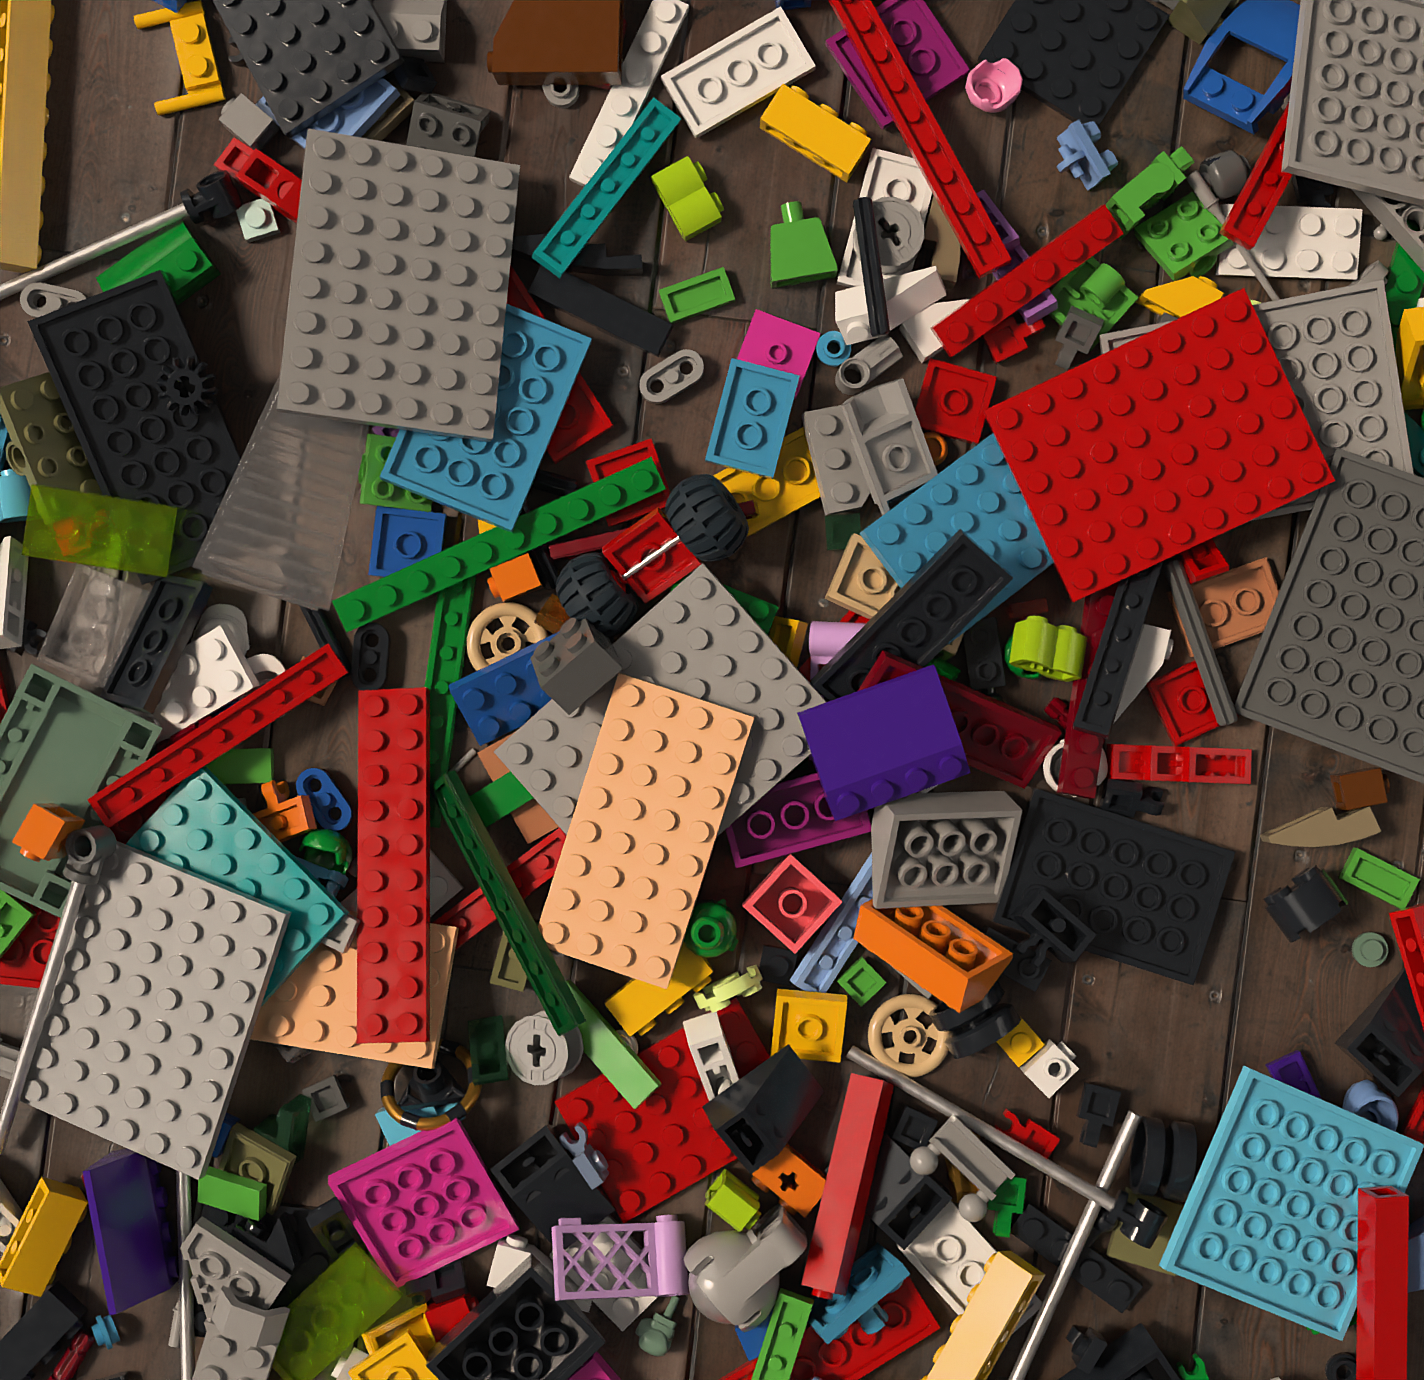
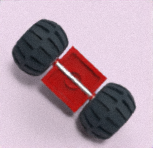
[556,474,749,638]

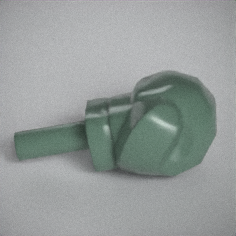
[635,1296,681,1357]

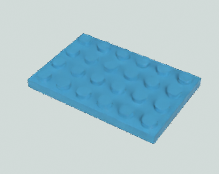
[380,304,592,533]
[859,433,1054,645]

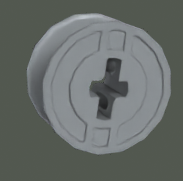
[853,197,924,274]
[505,1010,584,1085]

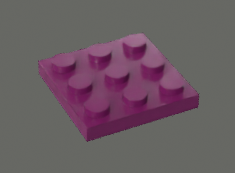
[825,0,970,130]

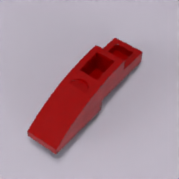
[214,138,302,224]

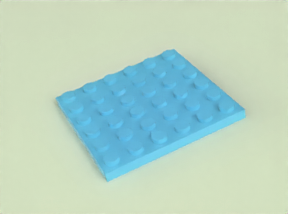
[1159,1066,1424,1341]

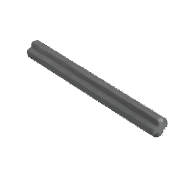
[1163,559,1238,726]

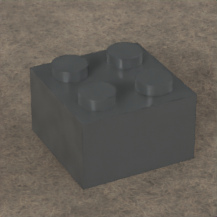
[530,618,623,715]

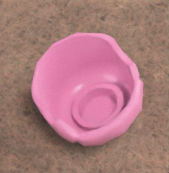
[965,58,1023,113]

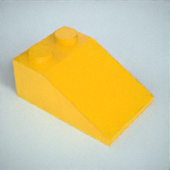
[1396,307,1424,410]

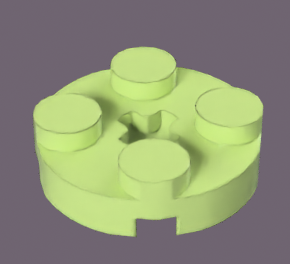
[693,965,763,1013]

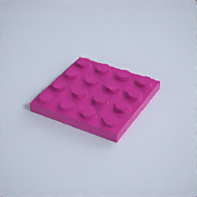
[328,1118,519,1290]

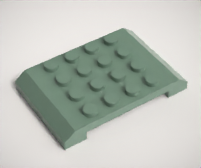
[0,664,163,918]

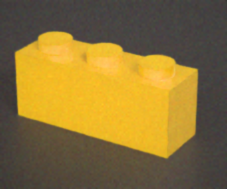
[760,84,871,183]
[604,941,713,1037]
[0,1177,88,1297]

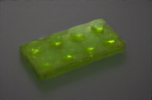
[21,483,177,577]
[272,1242,403,1380]

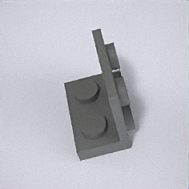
[406,92,491,157]

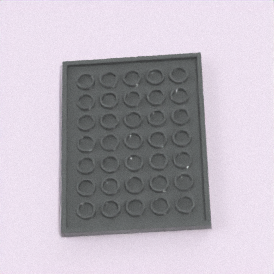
[1233,448,1424,784]

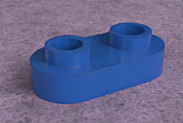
[296,768,353,831]

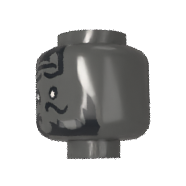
[1199,150,1251,202]

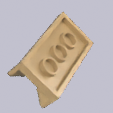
[825,533,964,661]

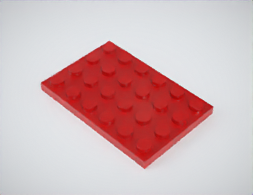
[554,996,805,1224]

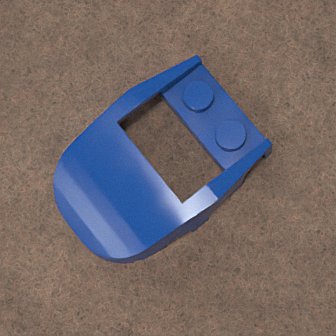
[1183,0,1300,134]

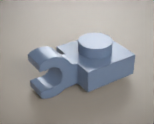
[559,1122,609,1190]

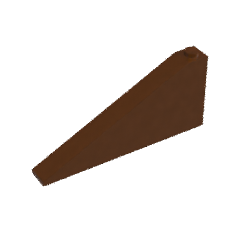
[487,0,624,85]

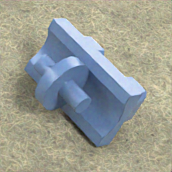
[1056,120,1118,191]

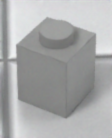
[219,93,279,151]

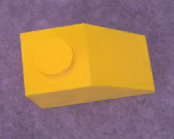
[1136,276,1224,318]

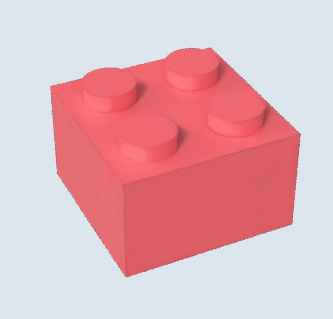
[742,853,843,954]

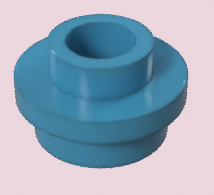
[816,331,851,366]
[91,1315,120,1350]

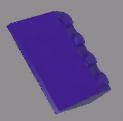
[797,664,970,821]
[83,1148,179,1315]

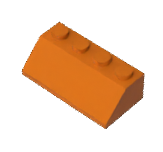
[853,899,1013,1013]

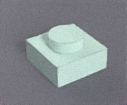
[236,199,281,243]

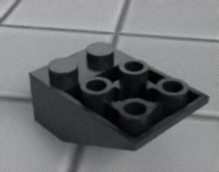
[1335,967,1424,1097]
[702,1044,824,1174]
[490,1125,616,1250]
[824,1130,952,1250]

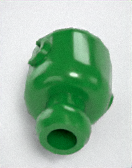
[684,899,739,958]

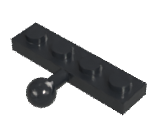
[1010,1200,1143,1313]

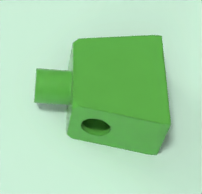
[770,201,838,289]

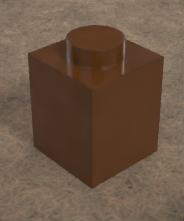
[1330,767,1390,810]

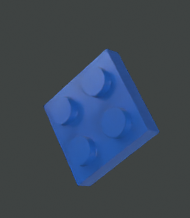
[368,506,447,577]

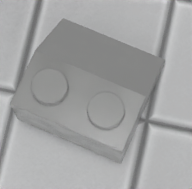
[373,0,447,63]

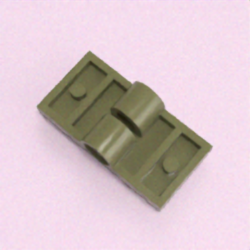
[0,372,106,525]

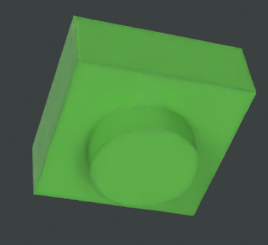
[837,956,886,1007]

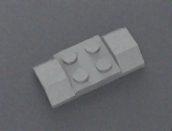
[841,378,938,516]
[192,1285,290,1380]

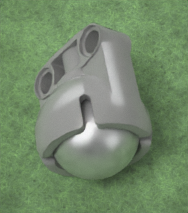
[683,1204,807,1332]

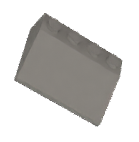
[871,791,1022,909]

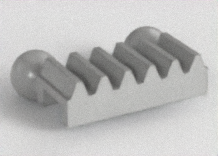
[910,1115,1015,1222]

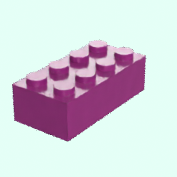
[725,772,871,868]

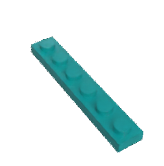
[532,97,681,278]

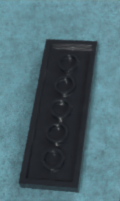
[810,529,1013,701]

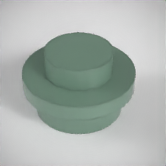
[1352,932,1388,967]

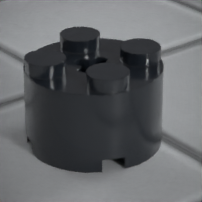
[1263,865,1349,943]

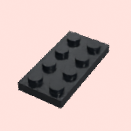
[100,575,213,714]

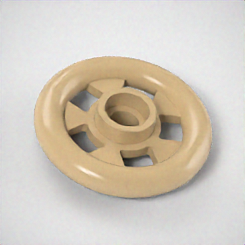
[466,602,549,671]
[868,994,951,1078]

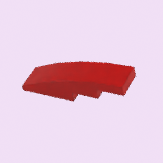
[1106,744,1252,784]

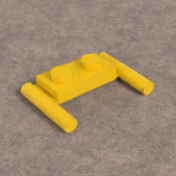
[134,0,226,116]

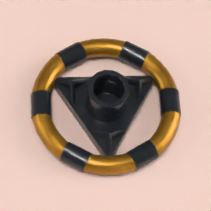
[380,1039,482,1131]

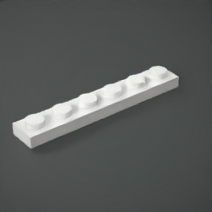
[569,0,689,187]

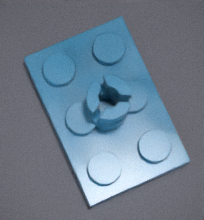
[705,358,800,479]
[808,1243,910,1344]

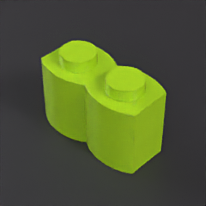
[651,156,724,242]
[1009,616,1087,682]
[705,1169,761,1232]

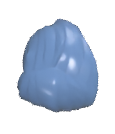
[1342,1079,1399,1131]

